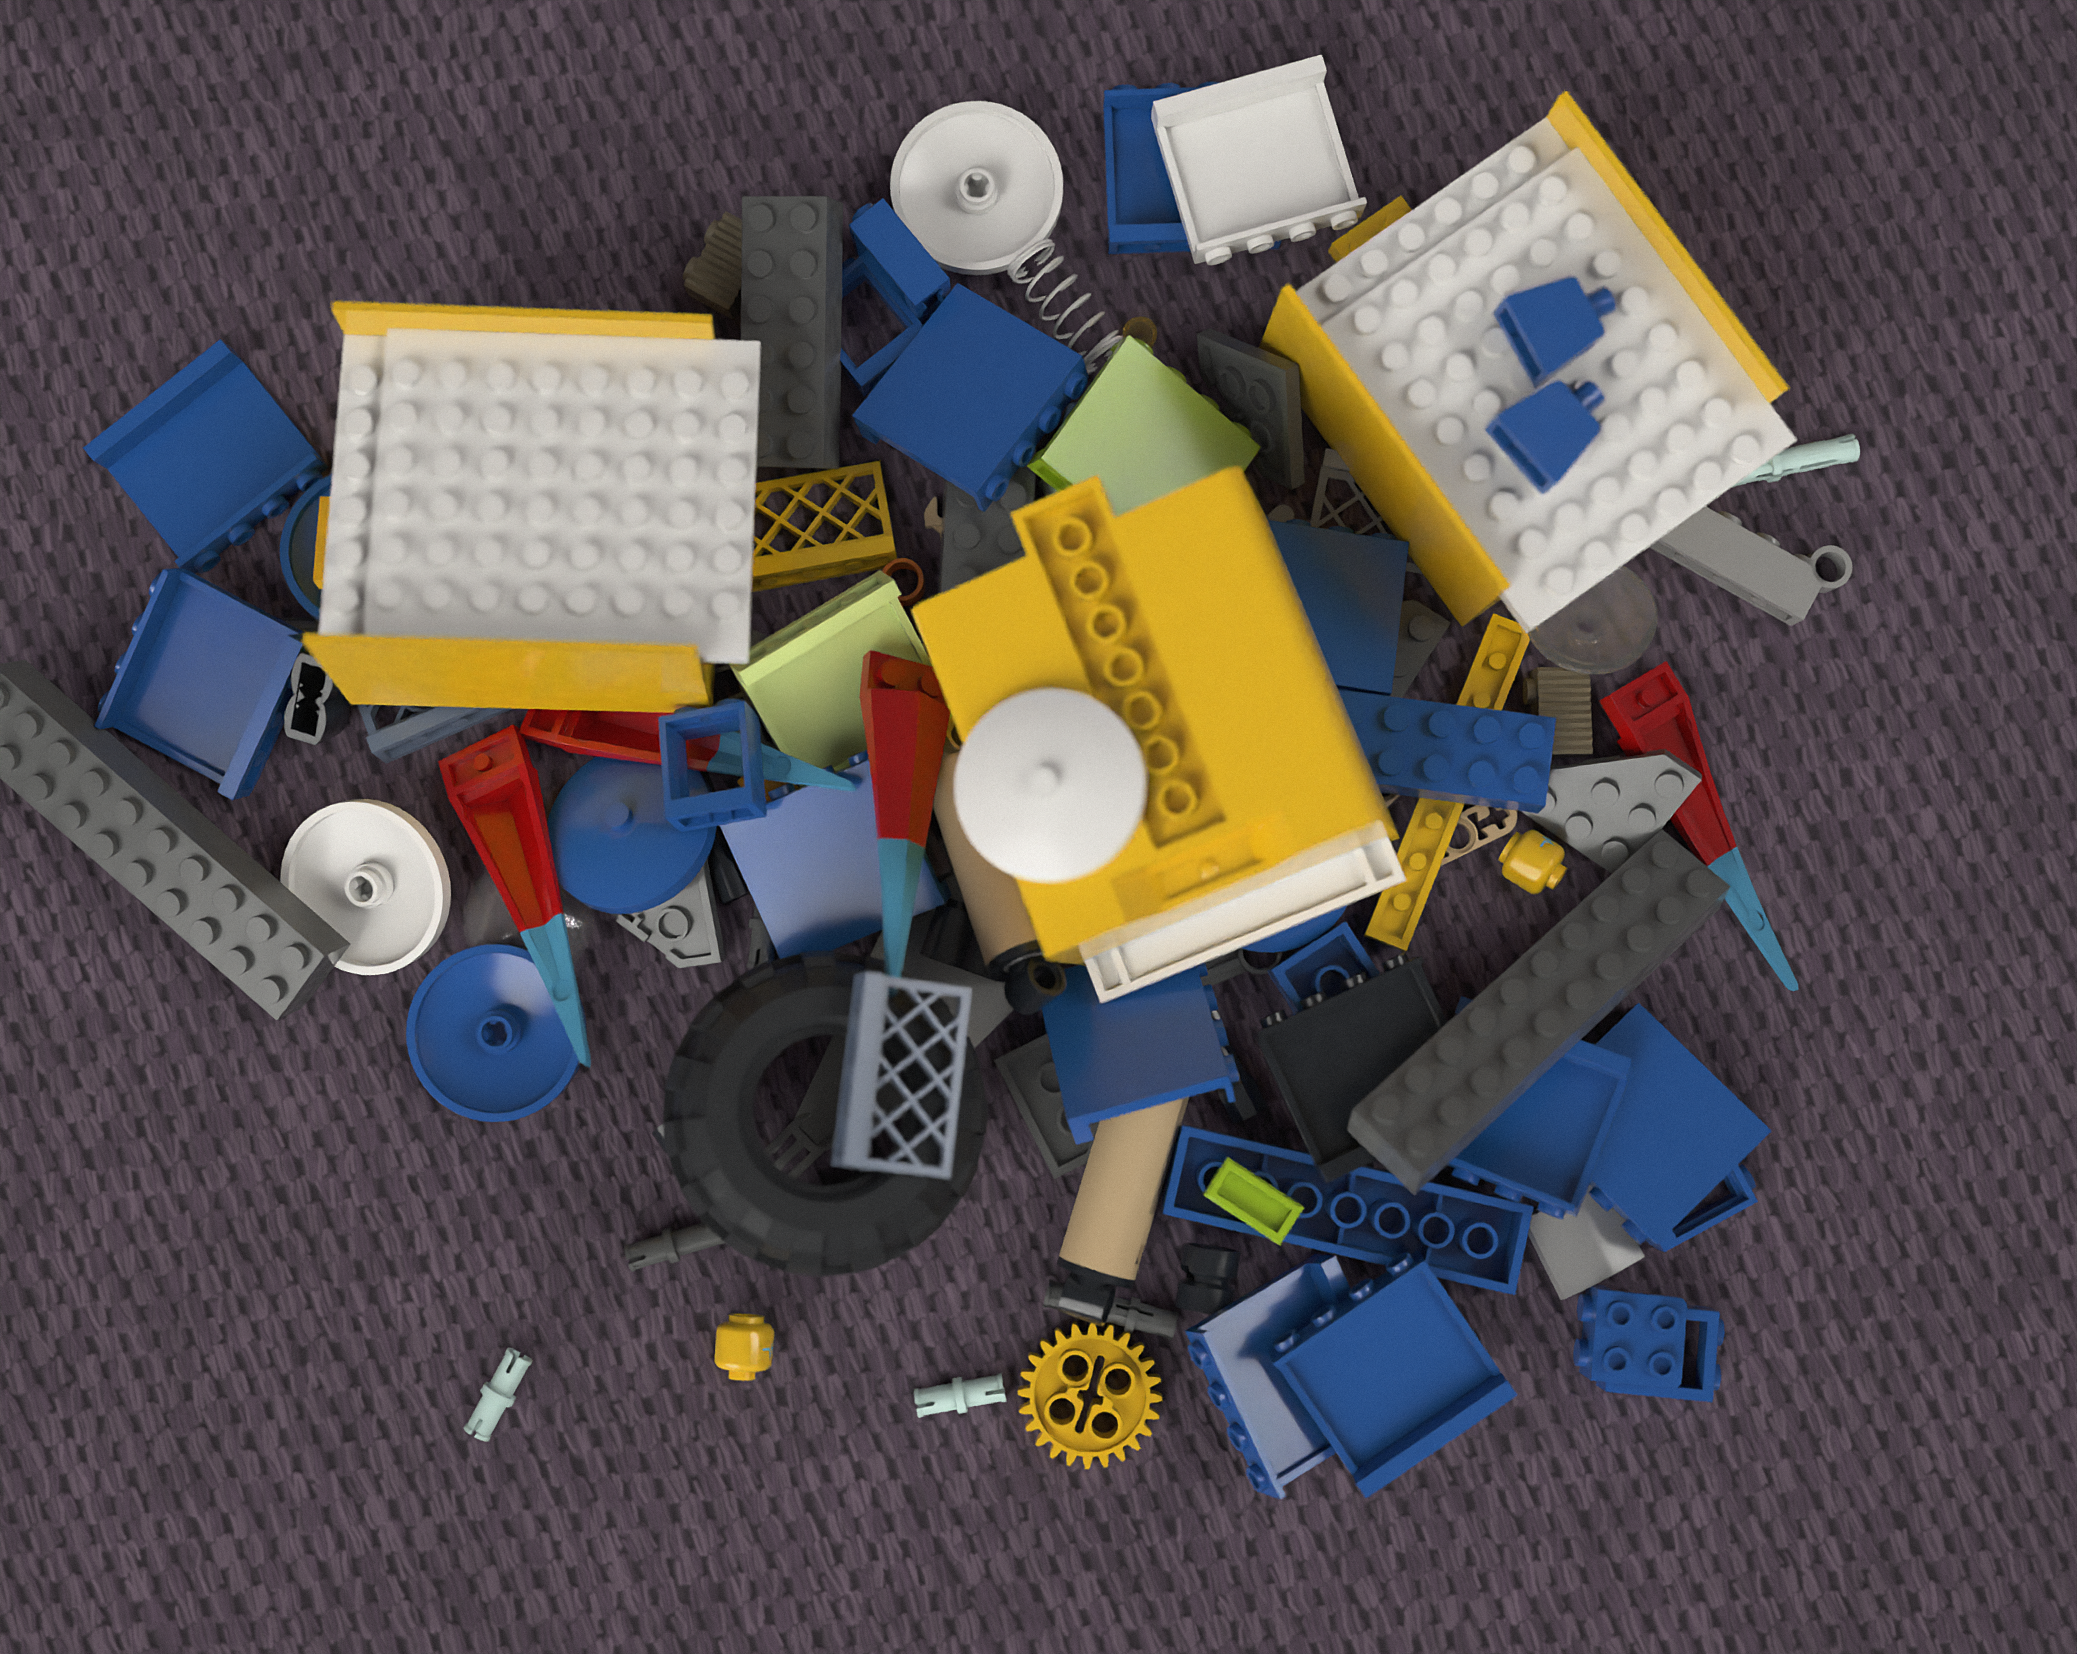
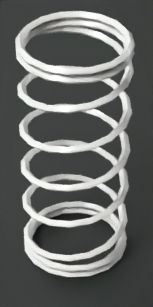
[1008,239,1123,374]

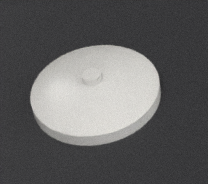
[890,101,1063,275]
[954,689,1147,883]
[280,799,451,975]

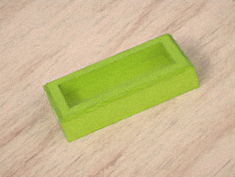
[1203,1157,1304,1245]

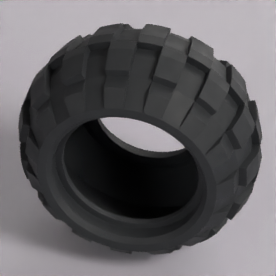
[663,950,988,1276]

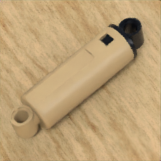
[933,717,1067,1015]
[1056,1097,1189,1327]

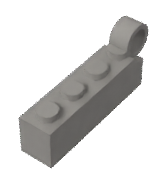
[1648,506,1852,626]

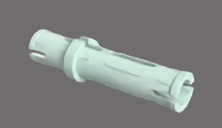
[1732,434,1860,487]

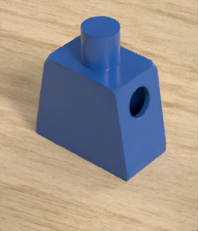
[1493,276,1616,389]
[1484,379,1605,496]

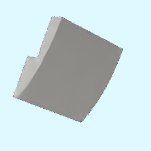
[1528,1185,1645,1300]

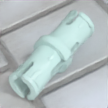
[464,1348,533,1441]
[914,1373,1006,1418]

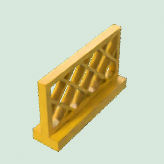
[752,461,898,592]

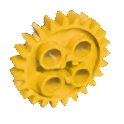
[1018,1321,1162,1469]

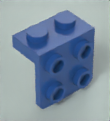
[1573,1285,1687,1389]

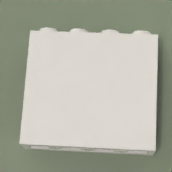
[1151,54,1367,265]

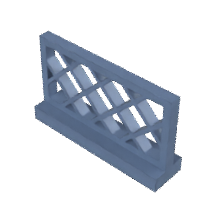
[357,704,513,763]
[832,972,972,1178]

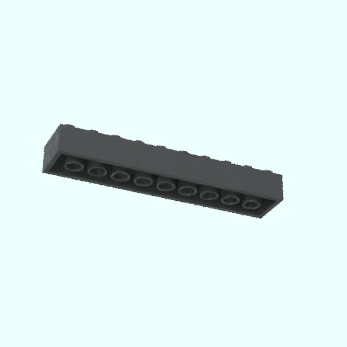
[0,660,351,1020]
[1347,829,1731,1195]

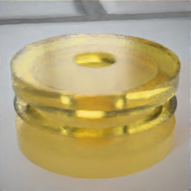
[1122,316,1157,349]

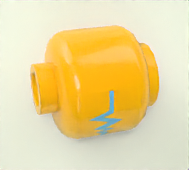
[1498,829,1568,895]
[714,1313,774,1381]

